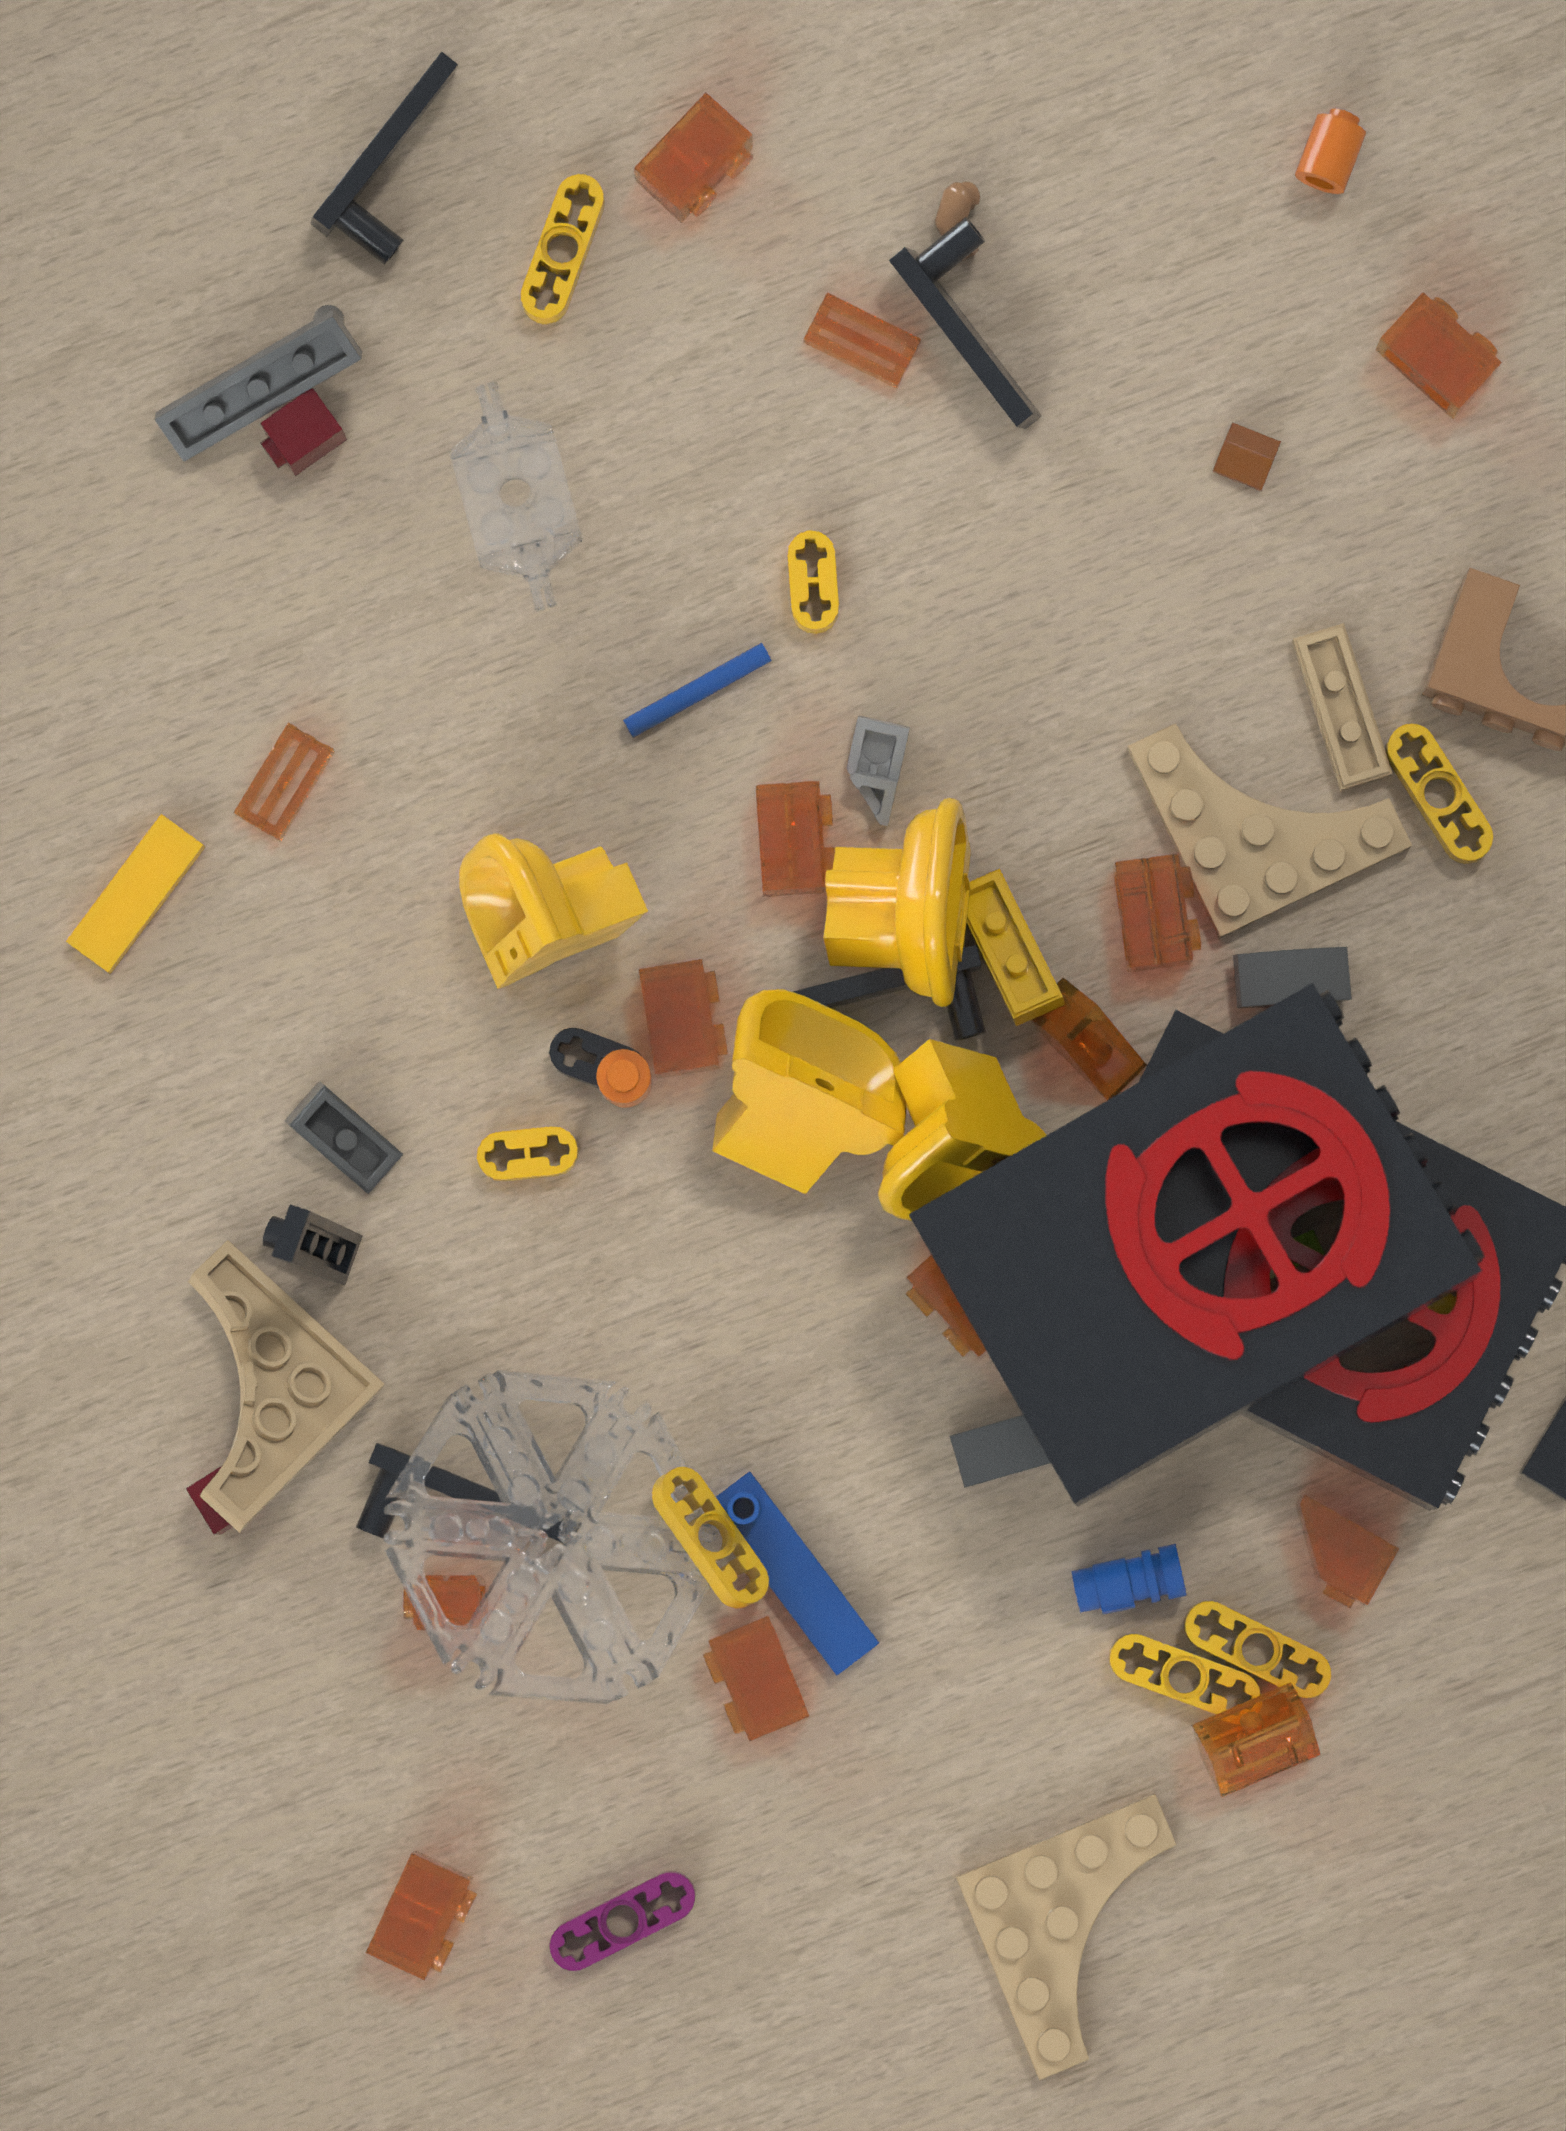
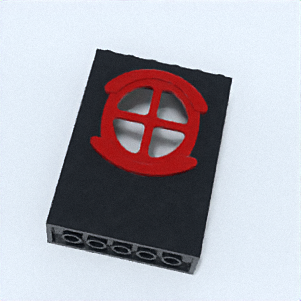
[909,983,1485,1507]
[1138,1010,1566,1511]

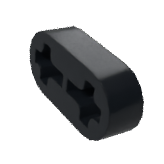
[549,1027,642,1088]

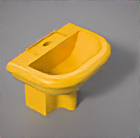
[823,798,971,1007]
[459,833,648,989]
[712,989,907,1194]
[878,1039,1046,1221]

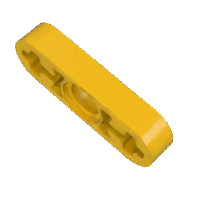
[521,174,605,324]
[1385,723,1493,864]
[652,1467,769,1609]
[1184,1601,1331,1698]
[1109,1634,1260,1720]

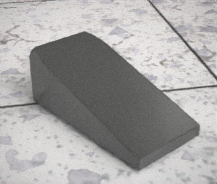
[285,1081,403,1194]

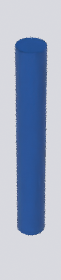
[623,643,772,738]

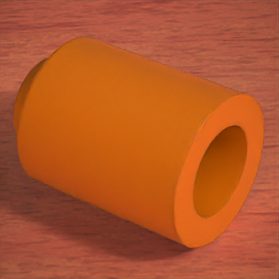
[1295,108,1366,194]
[596,1049,652,1108]

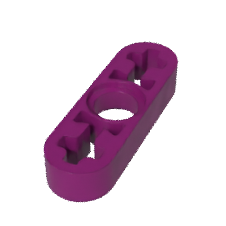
[550,1871,696,1971]

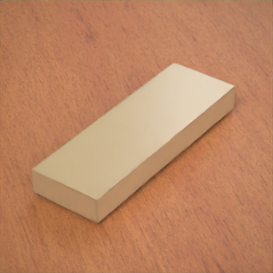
[1292,623,1393,792]

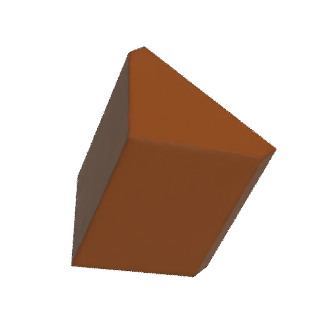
[1212,422,1281,491]

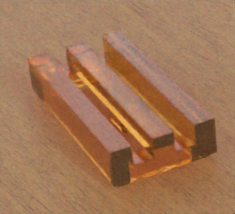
[803,292,921,389]
[233,722,335,842]

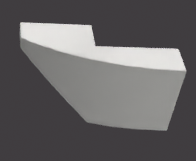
[847,716,910,826]

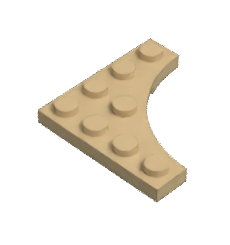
[1127,723,1413,939]
[188,1240,385,1533]
[956,1794,1176,2080]

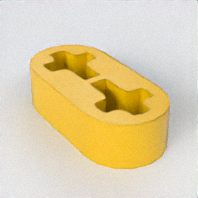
[787,530,839,634]
[477,1126,579,1181]

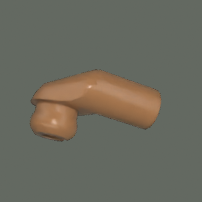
[935,181,980,262]

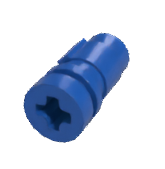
[1071,1544,1187,1615]

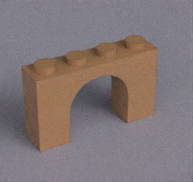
[1422,568,1566,751]

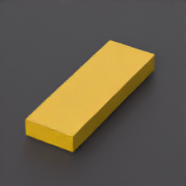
[66,814,205,974]
[966,868,1065,1026]

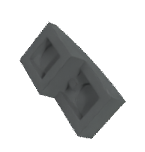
[1233,947,1352,1008]

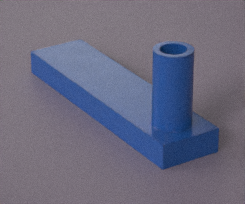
[716,1471,879,1676]

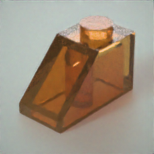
[1030,977,1147,1100]
[1295,1495,1399,1609]

